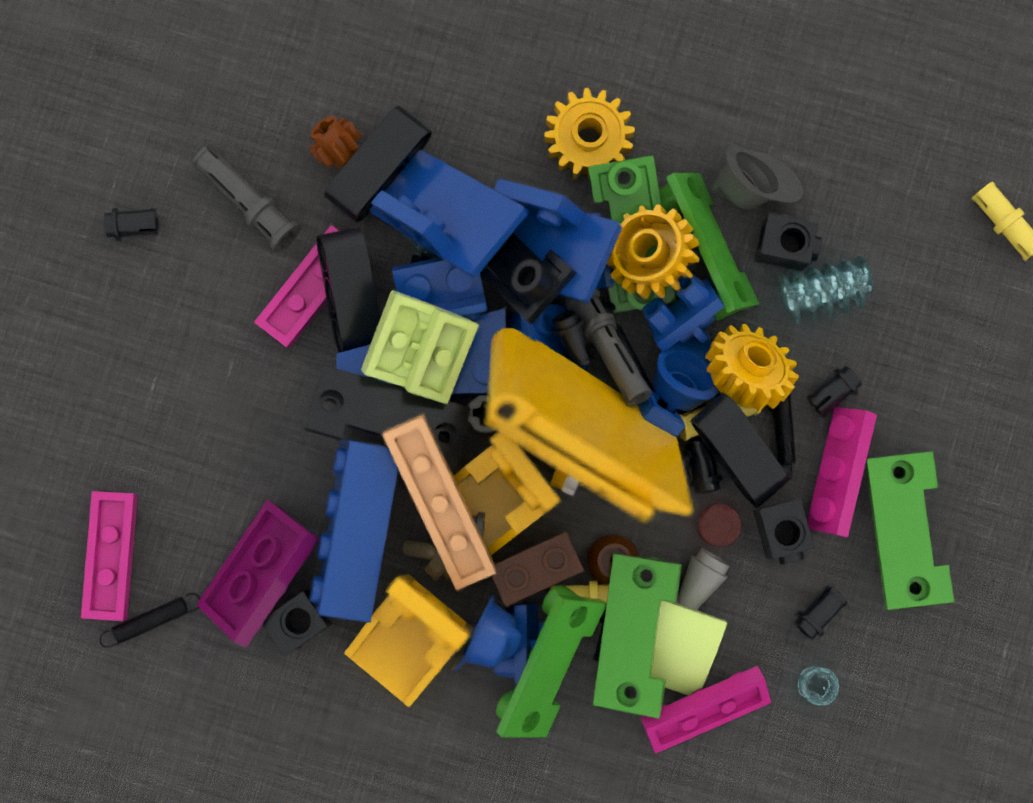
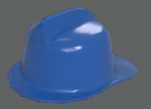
[653,336,718,413]
[450,595,522,673]

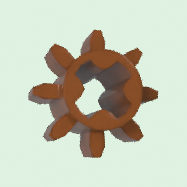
[308,116,362,168]

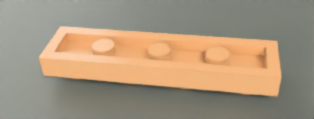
[382,413,497,591]

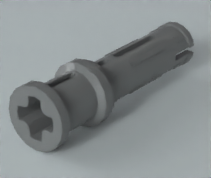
[192,145,301,252]
[564,287,652,407]

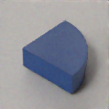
[637,390,685,437]

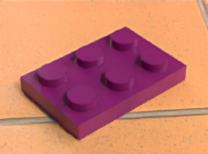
[196,499,320,648]

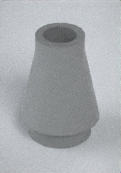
[676,548,730,610]

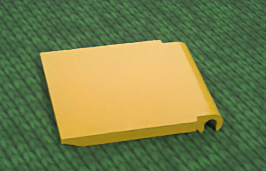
[488,328,693,515]
[485,402,655,522]

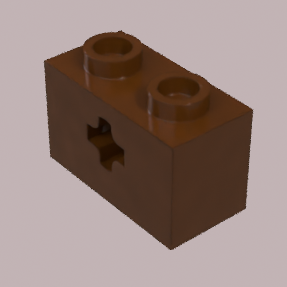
[491,532,584,607]

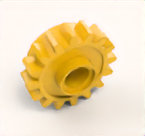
[544,88,635,181]
[606,204,699,299]
[705,324,799,410]

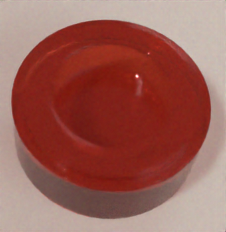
[697,504,741,546]

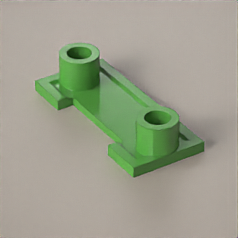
[588,155,676,313]
[659,173,759,321]
[865,451,954,610]
[593,553,682,718]
[496,585,607,737]

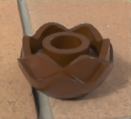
[587,534,639,584]

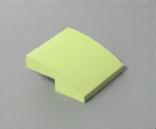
[361,290,479,404]
[651,600,727,696]

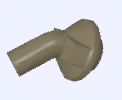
[403,539,450,581]

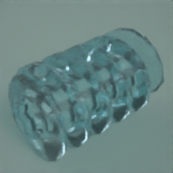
[778,255,873,324]

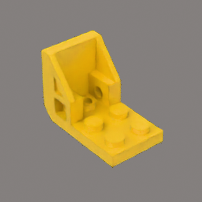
[453,432,561,555]
[344,574,473,707]

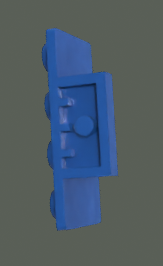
[370,150,528,278]
[493,179,622,303]

